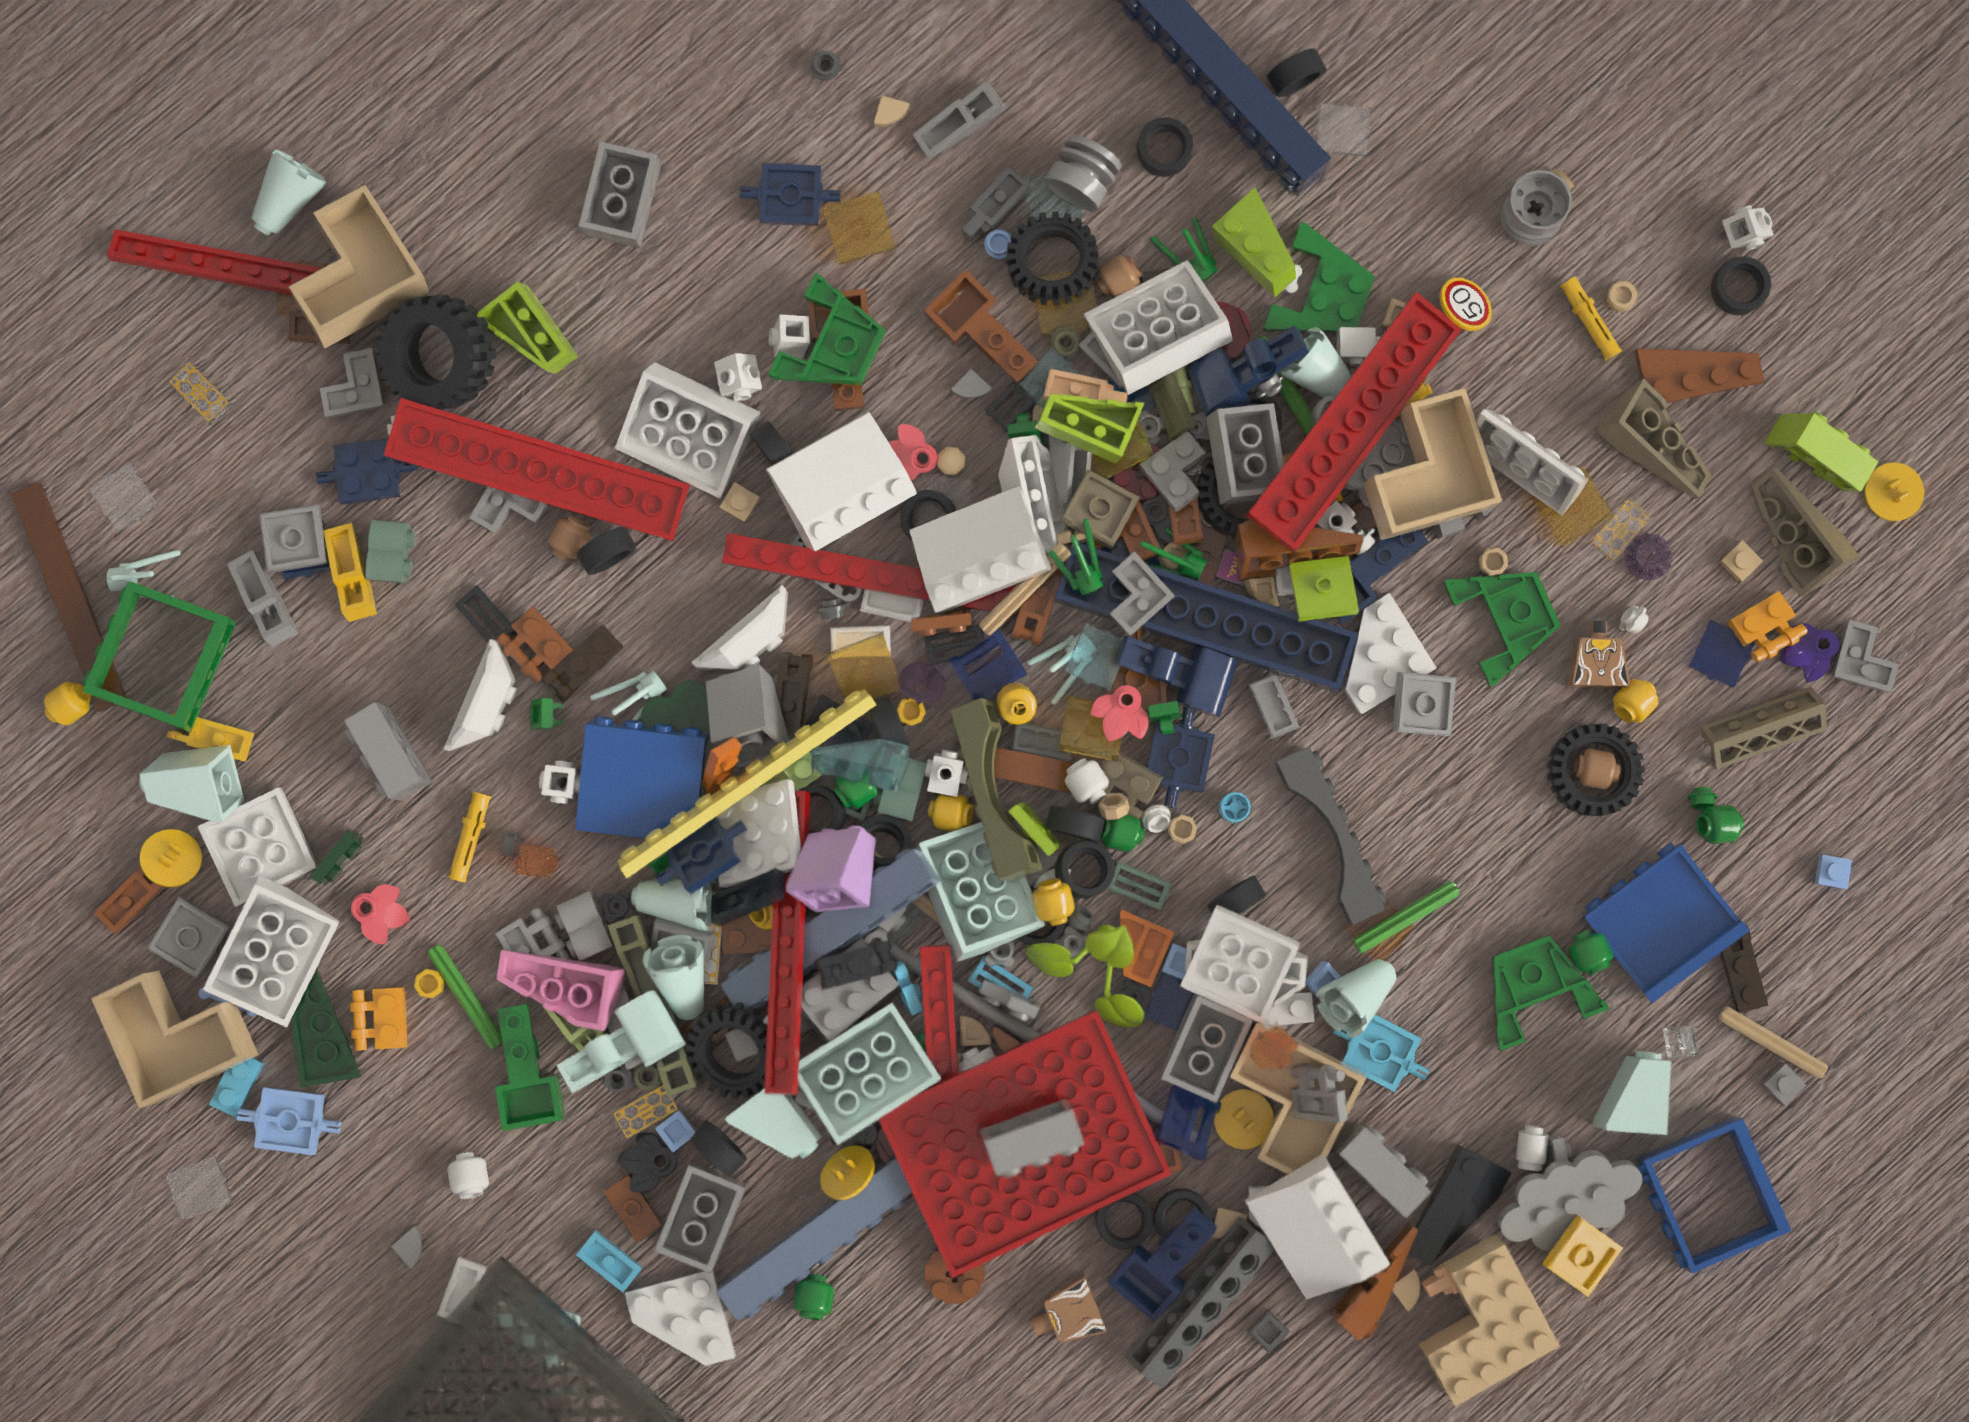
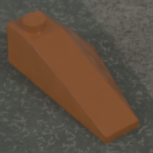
[1236,520,1363,581]
[1329,1223,1418,1341]

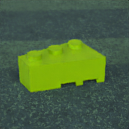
[1212,187,1296,297]
[476,281,579,374]
[1034,394,1144,464]
[1764,412,1878,492]

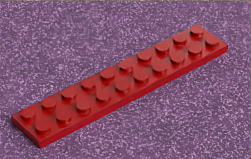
[1245,292,1462,553]
[384,398,690,542]

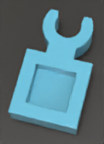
[892,960,923,1015]

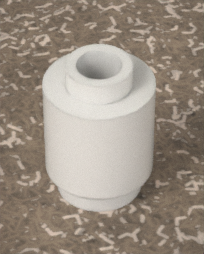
[1516,1125,1549,1171]

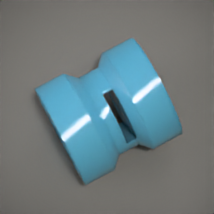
[1218,792,1251,823]

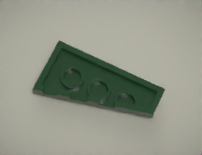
[290,968,362,1088]

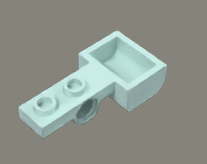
[556,990,686,1093]

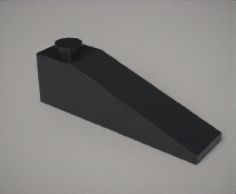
[1408,1144,1512,1266]

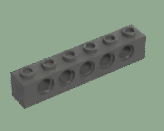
[1125,1217,1275,1388]

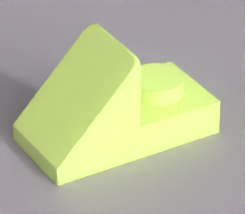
[760,752,825,791]

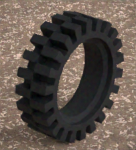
[1006,211,1099,306]
[1197,458,1250,539]
[1547,723,1645,816]
[686,1002,767,1099]

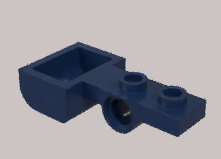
[1188,325,1309,417]
[1335,530,1428,625]
[1115,636,1238,717]
[1107,1208,1217,1322]

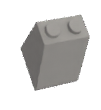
[706,664,789,768]

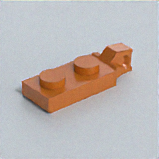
[702,737,741,795]

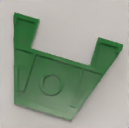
[1263,222,1375,333]
[768,273,886,385]
[1442,572,1561,687]
[1492,935,1609,1051]

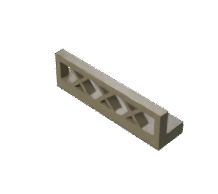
[1701,687,1827,770]

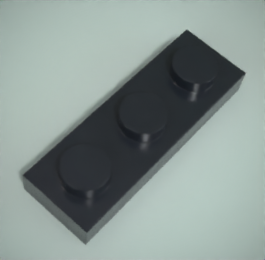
[711,868,784,926]

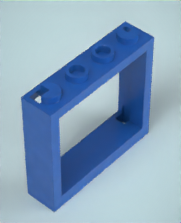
[1637,1116,1792,1273]

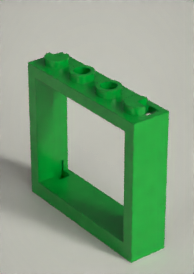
[83,581,236,733]

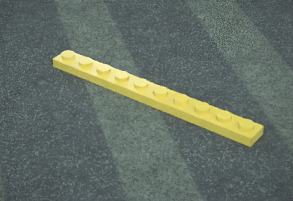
[617,689,876,878]

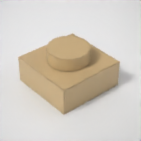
[720,482,761,524]
[1719,540,1763,583]

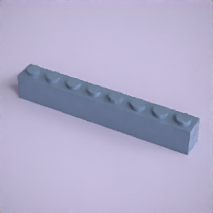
[721,849,941,1012]
[716,1155,912,1321]

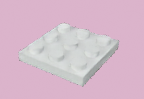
[717,779,801,888]
[197,787,318,907]
[1180,905,1300,1024]

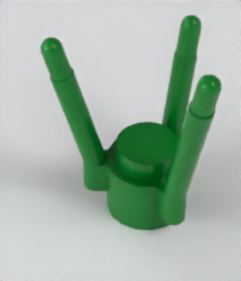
[1150,218,1218,282]
[1049,518,1103,595]
[1140,527,1208,581]

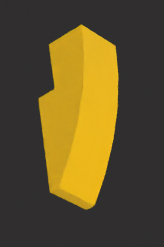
[323,523,377,622]

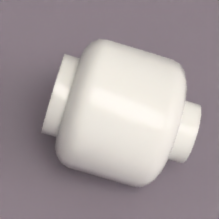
[1065,758,1109,804]
[447,1152,489,1199]

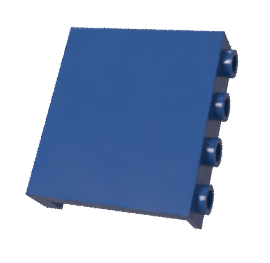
[575,716,709,838]
[1583,842,1750,1003]

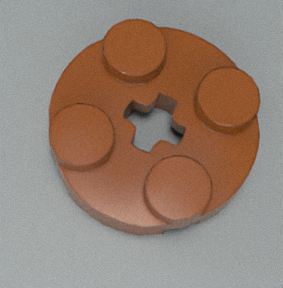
[925,1248,985,1304]

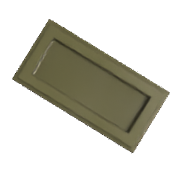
[1149,374,1196,441]

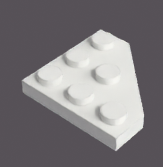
[1344,593,1436,715]
[625,1270,736,1366]

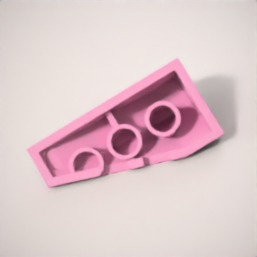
[496,950,625,1031]

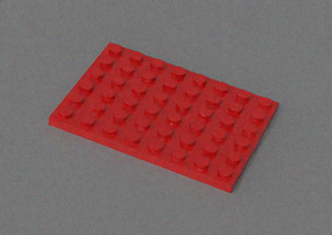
[879,1009,1172,1278]

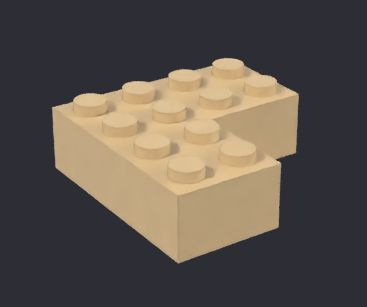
[289,185,429,348]
[1363,388,1502,540]
[91,970,258,1109]
[1230,1021,1366,1174]
[1418,1234,1560,1407]

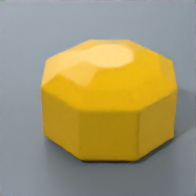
[896,696,926,726]
[414,969,445,998]

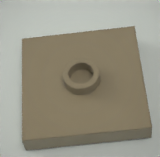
[1060,469,1140,550]

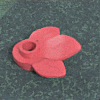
[889,424,938,481]
[1090,685,1148,742]
[351,884,410,944]

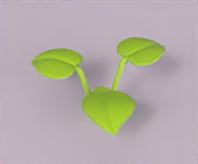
[1025,925,1144,1028]

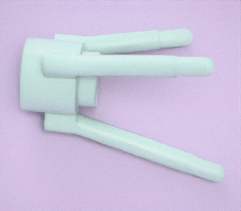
[107,550,180,598]
[1027,633,1096,705]
[590,671,667,721]

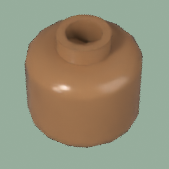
[1097,255,1142,297]
[548,515,592,561]
[1573,748,1620,789]

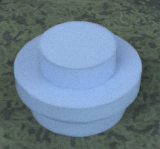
[984,229,1011,259]

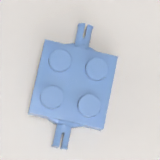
[237,1087,341,1155]

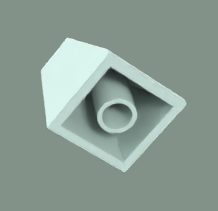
[139,745,244,822]
[1593,1051,1671,1135]
[725,1088,821,1159]

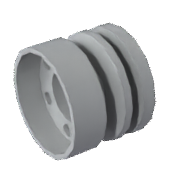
[1044,135,1122,211]
[1500,170,1572,246]

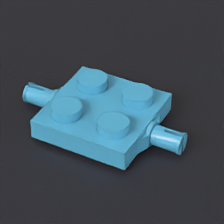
[1333,1015,1430,1092]

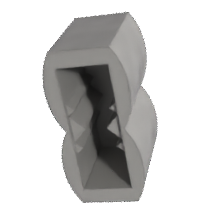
[555,891,615,961]

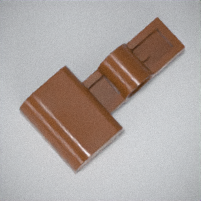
[924,269,1038,385]
[807,288,869,411]

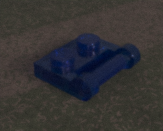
[948,628,1027,701]
[1156,1085,1222,1161]

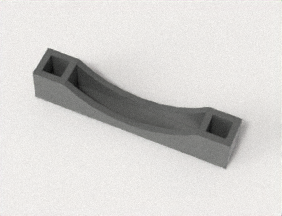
[1274,746,1386,925]

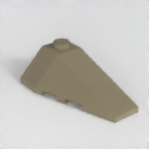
[1596,379,1711,499]
[1752,467,1860,597]

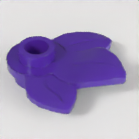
[1780,623,1839,682]

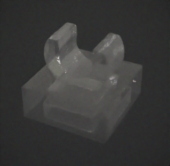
[1663,1025,1701,1057]

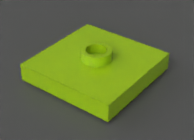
[1289,556,1359,622]
[1008,801,1061,857]

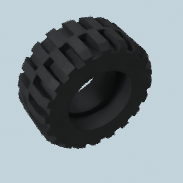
[376,295,496,410]

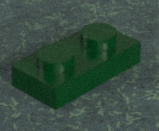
[310,829,364,884]

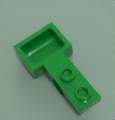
[495,1004,564,1131]

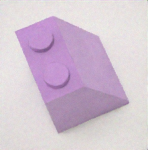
[786,826,876,912]

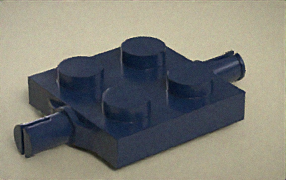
[740,163,841,226]
[316,438,418,505]
[1147,707,1215,808]
[655,816,748,895]

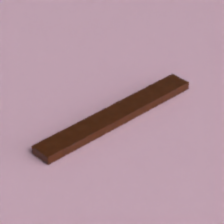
[11,482,127,712]

